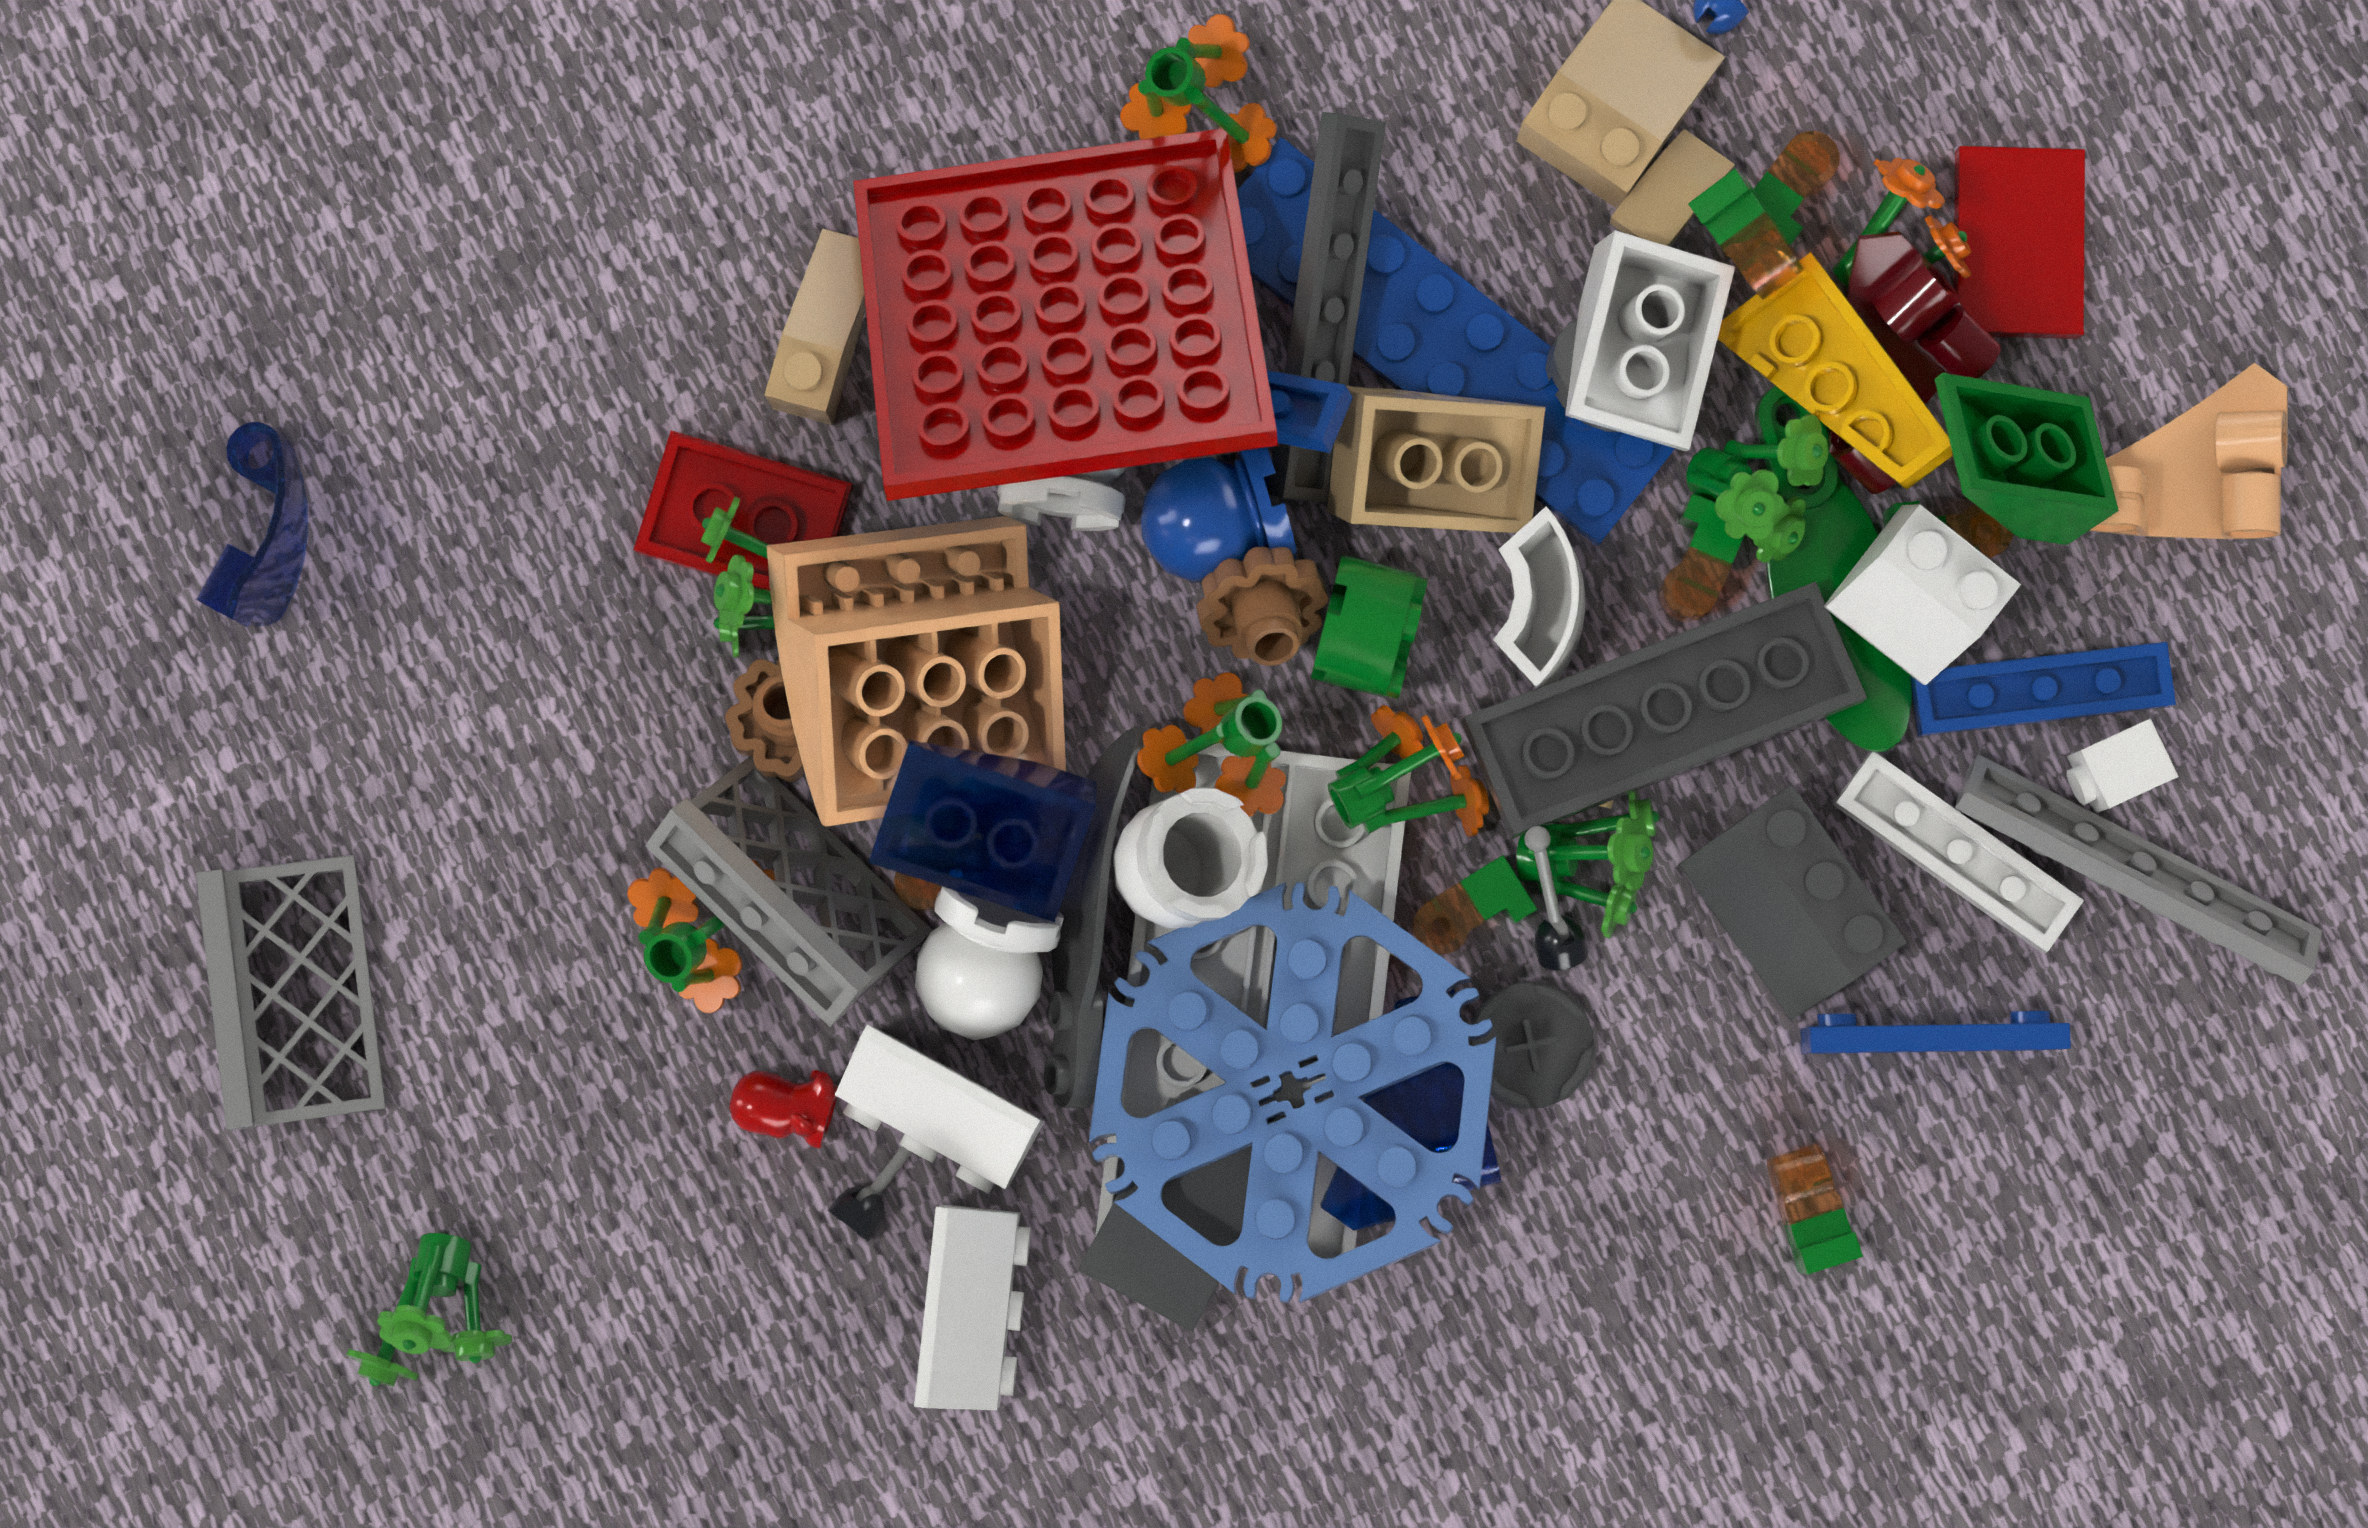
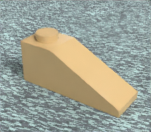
[764,229,866,425]

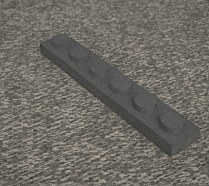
[1268,112,1386,502]

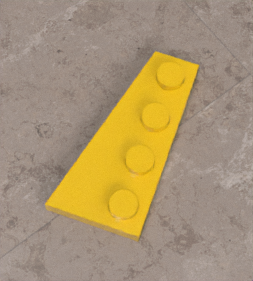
[1717,252,1953,490]

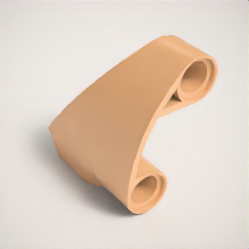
[2089,362,2288,539]

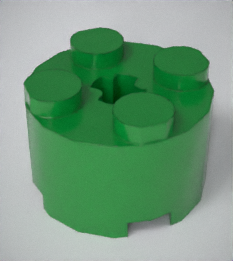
[1311,555,1428,699]

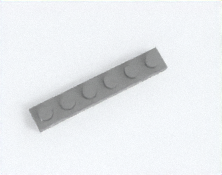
[1954,754,2322,986]

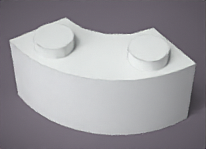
[1493,506,1585,689]

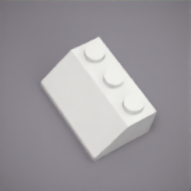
[835,1025,1045,1194]
[914,1205,1031,1410]

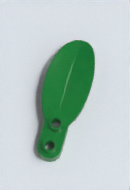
[1754,386,1912,752]

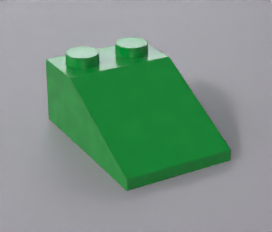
[1935,373,2119,545]

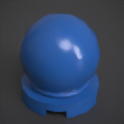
[1141,447,1297,583]

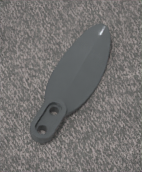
[1044,726,1147,1108]

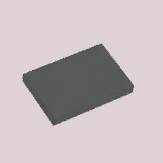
[1078,1097,1252,1332]

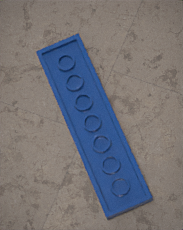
[1237,137,1676,547]

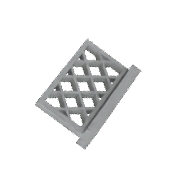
[645,756,933,1027]
[196,855,386,1131]

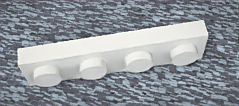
[1832,751,2084,954]

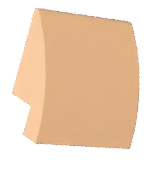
[766,516,1067,827]

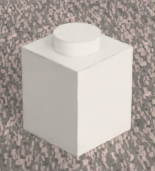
[2067,718,2179,814]

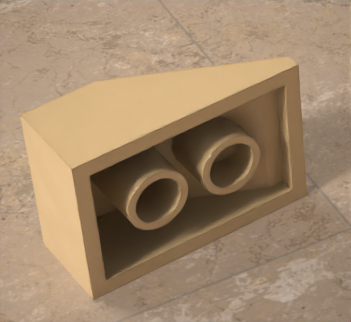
[1516,0,1725,209]
[1327,386,1545,533]

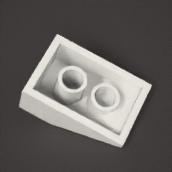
[1565,230,1735,451]

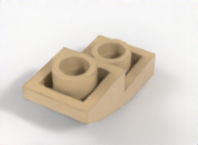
[1610,129,1735,247]

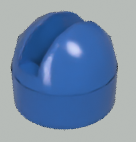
[1693,0,1749,35]

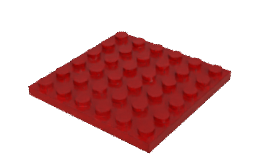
[853,128,1278,501]

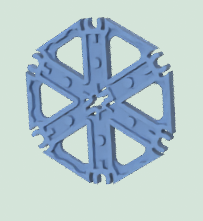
[1089,882,1497,1303]

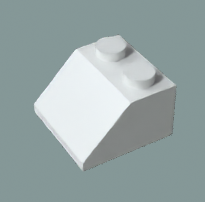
[1823,504,2021,685]

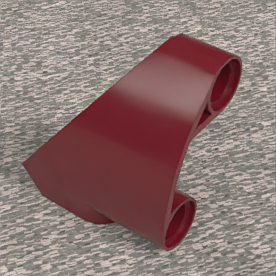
[1828,231,2001,494]

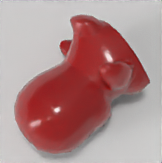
[729,1070,838,1149]

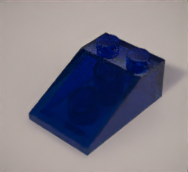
[868,740,1097,922]

